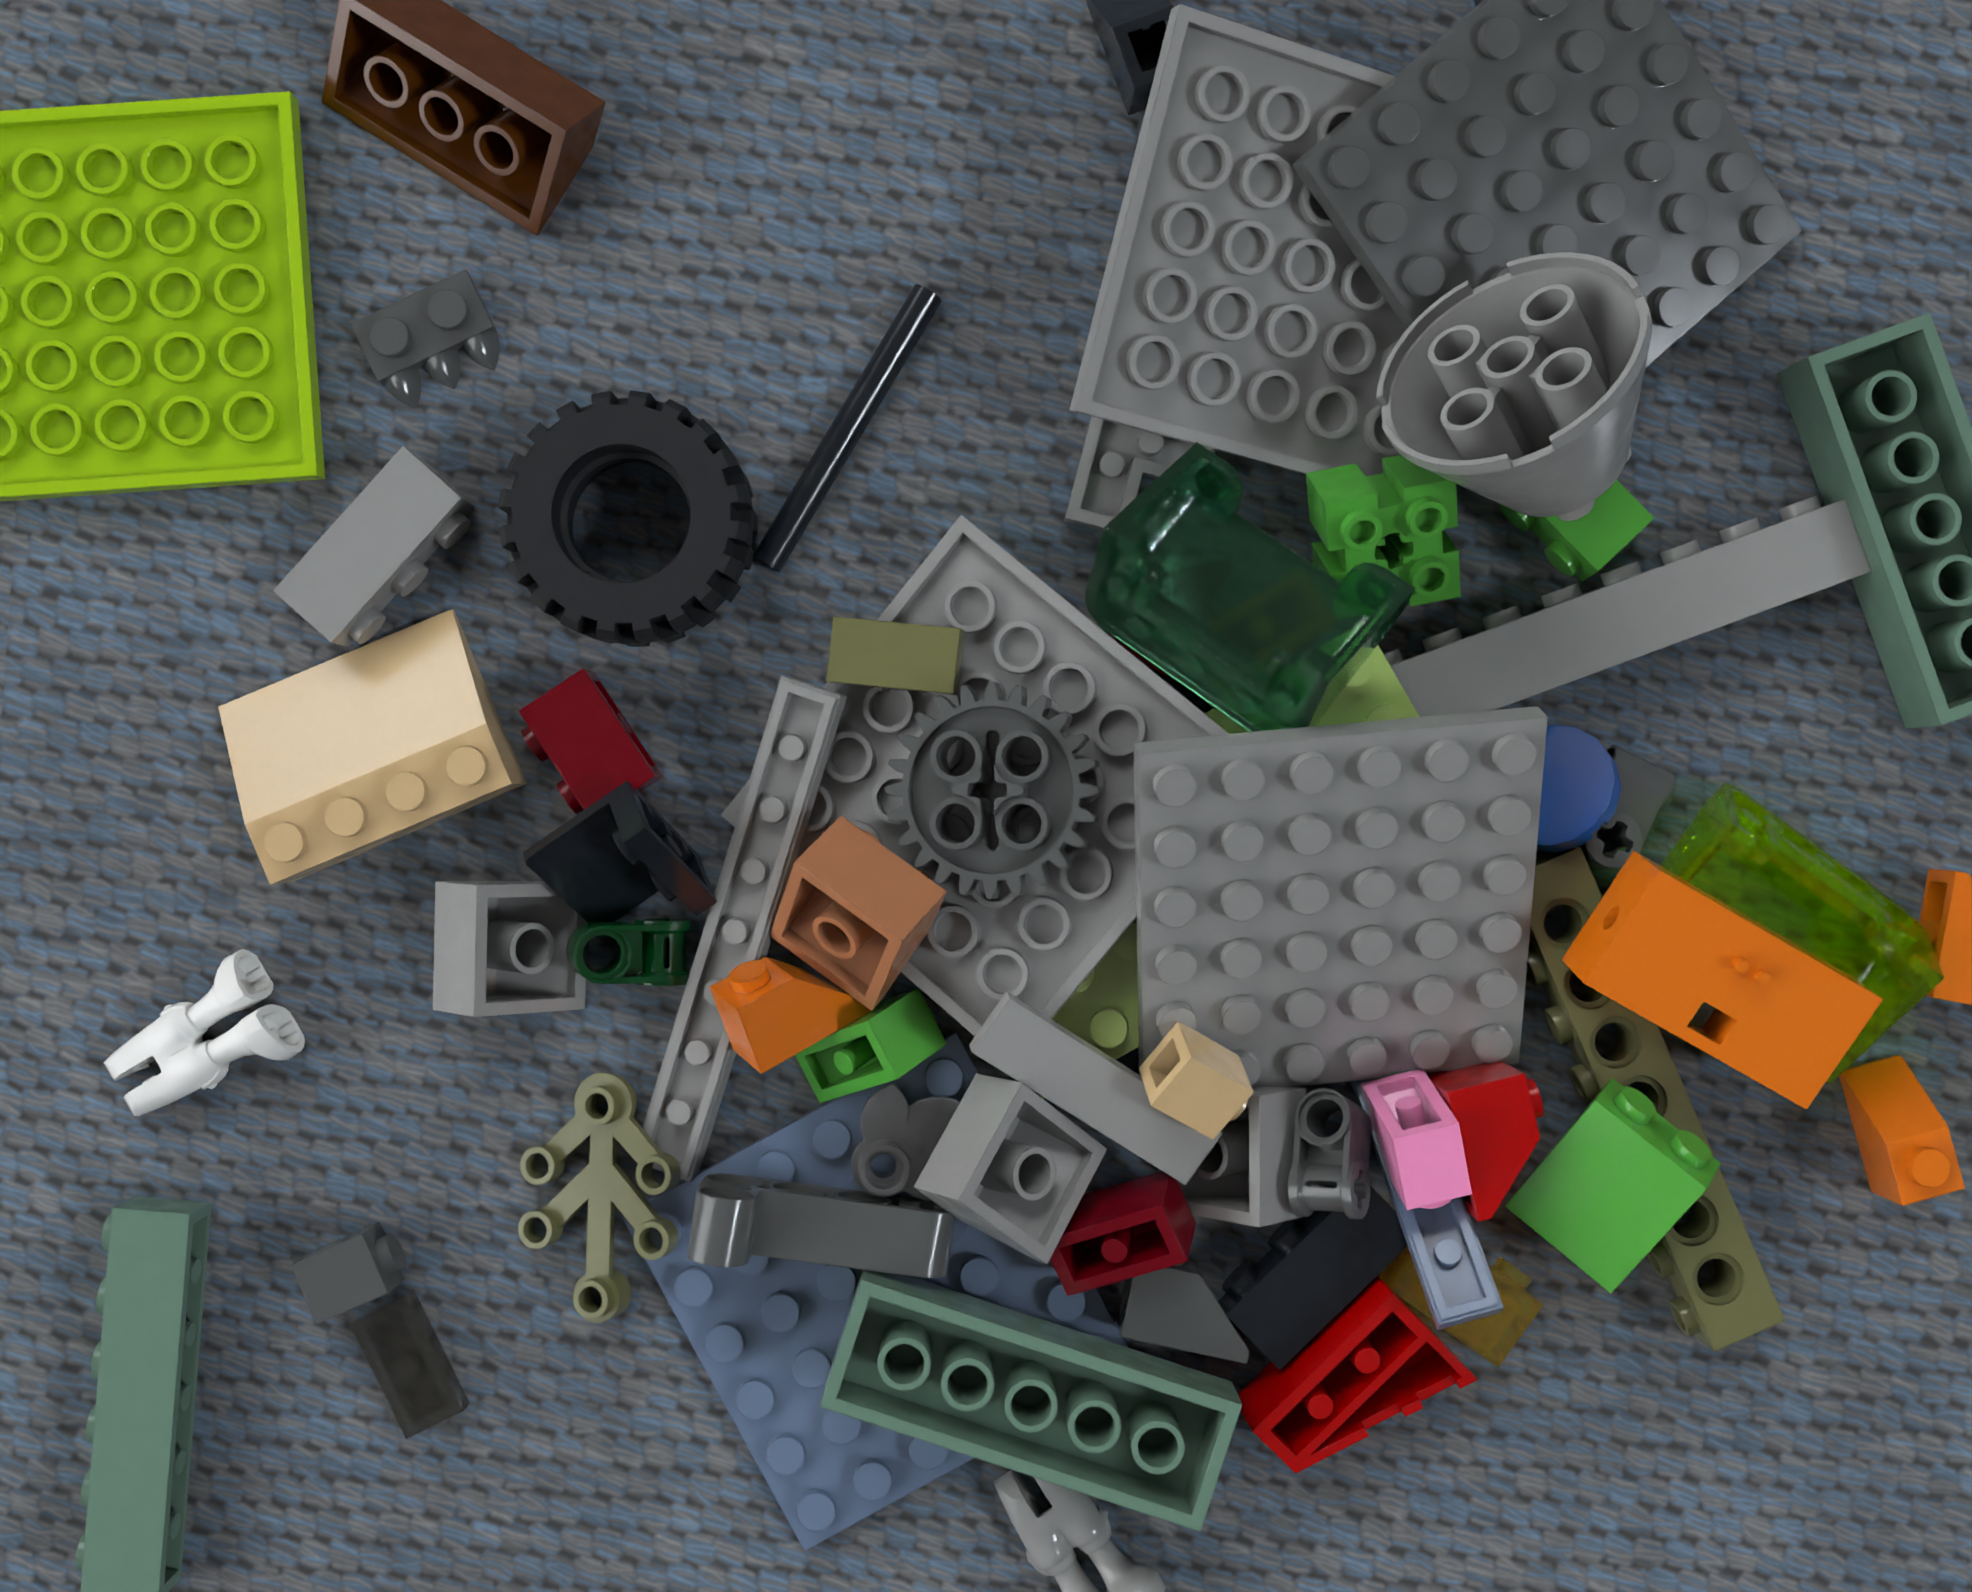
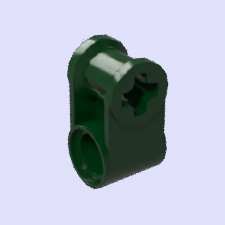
[566,918,692,986]

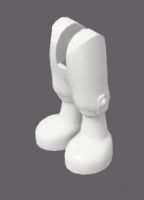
[104,949,305,1117]

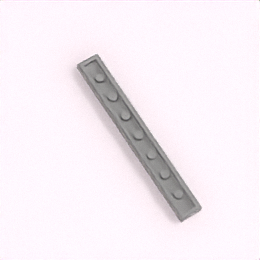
[633,676,847,1182]

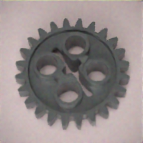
[885,682,1102,899]

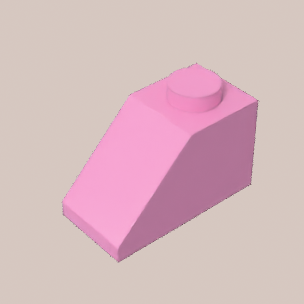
[1360,1068,1472,1210]

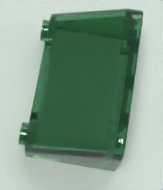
[1085,442,1415,732]

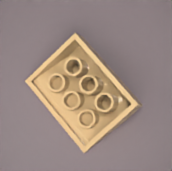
[218,609,527,885]

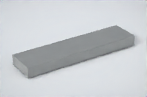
[969,991,1223,1185]

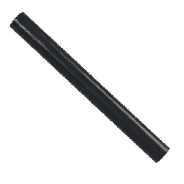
[753,284,942,573]

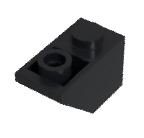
[1086,0,1174,116]

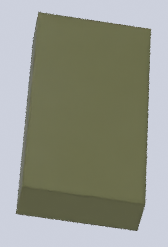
[826,616,965,696]

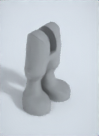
[993,1470,1166,1592]

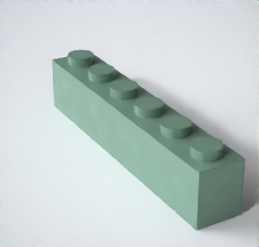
[75,1196,212,1592]

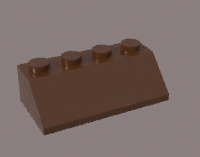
[322,0,606,236]

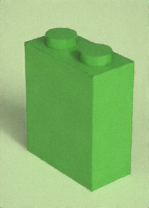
[1505,1078,1721,1293]

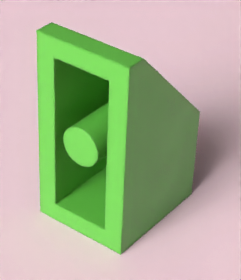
[795,988,947,1103]

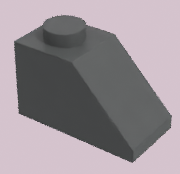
[1116,1260,1249,1364]

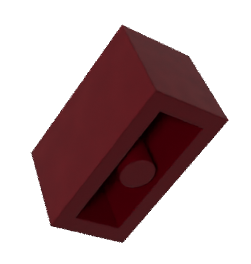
[519,668,664,815]
[1050,1171,1196,1296]

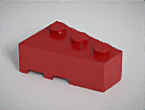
[1238,1275,1478,1474]

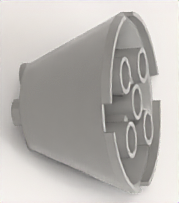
[1376,252,1652,521]

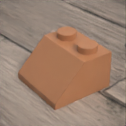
[769,816,947,1011]

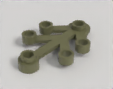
[518,1072,681,1323]

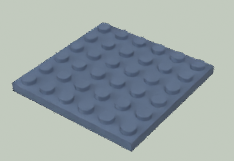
[622,1031,1129,1551]

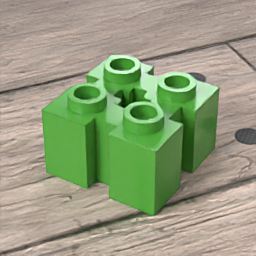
[1306,455,1461,621]

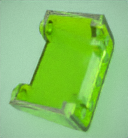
[1660,783,1944,1083]

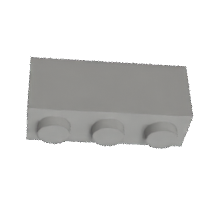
[273,446,475,647]

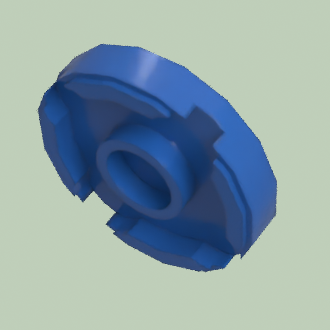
[1537,725,1622,853]

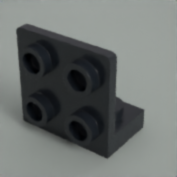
[523,780,717,923]

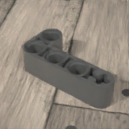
[688,1173,955,1278]

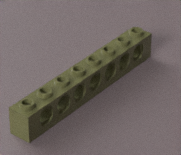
[1526,847,1785,1352]

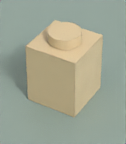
[1139,1021,1254,1140]

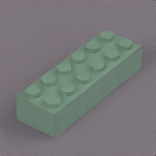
[1776,313,1972,728]
[820,1270,1242,1532]

